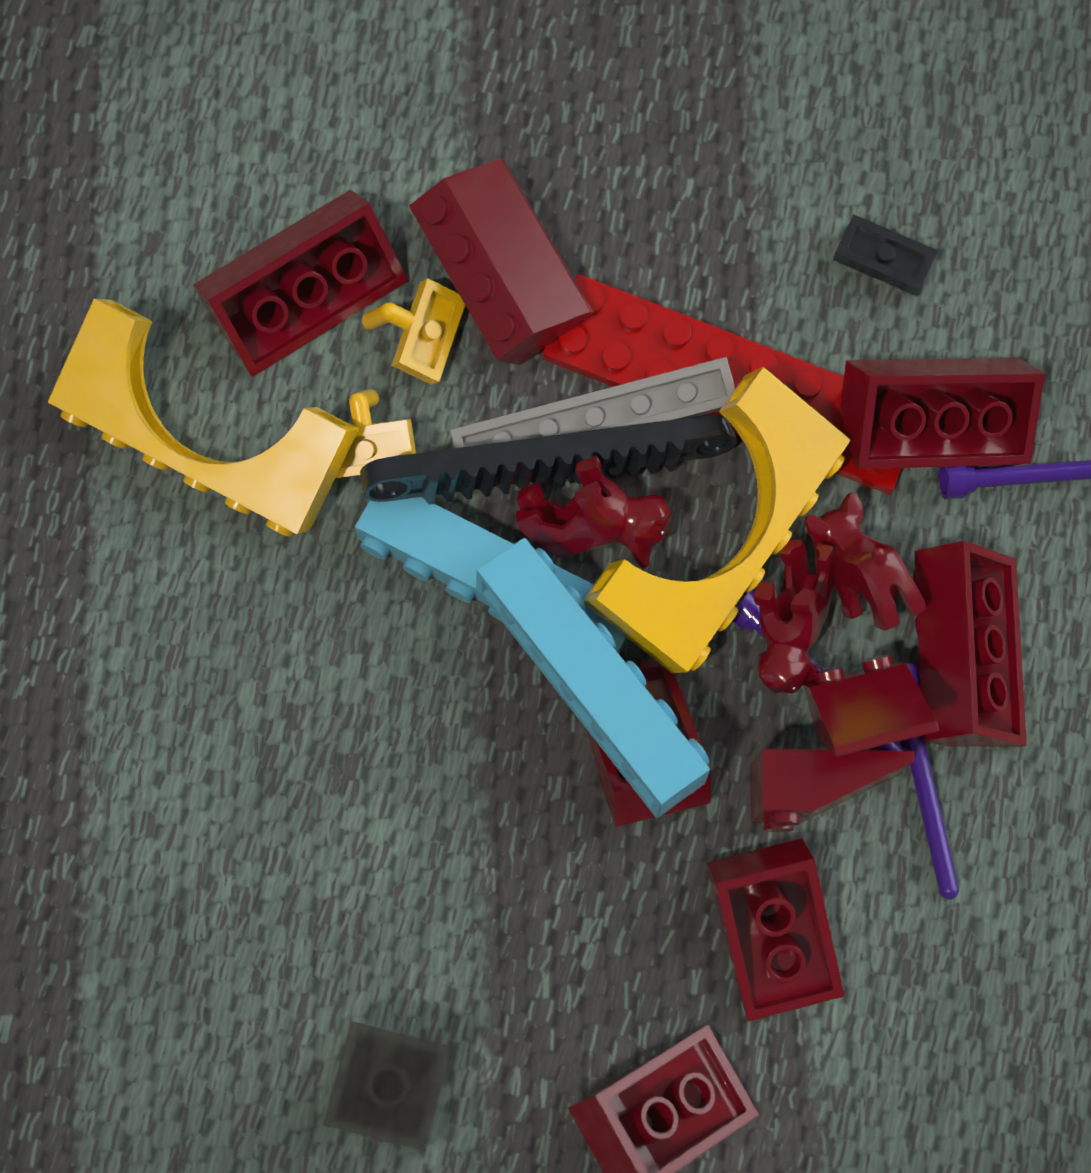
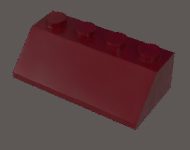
[409,159,594,365]
[193,190,408,377]
[840,358,1045,469]
[913,540,1027,747]

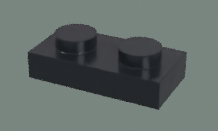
[833,214,938,297]

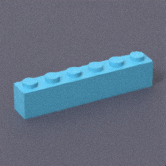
[355,497,628,654]
[476,538,710,818]

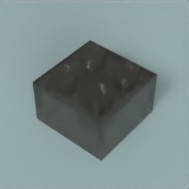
[323,1021,453,1152]

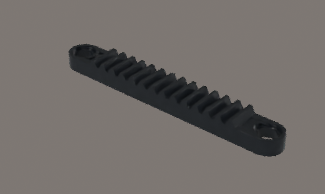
[360,414,737,505]

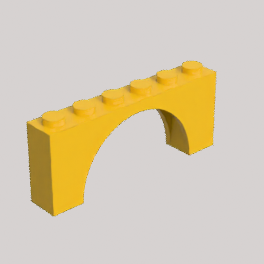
[48,299,359,537]
[583,367,851,673]

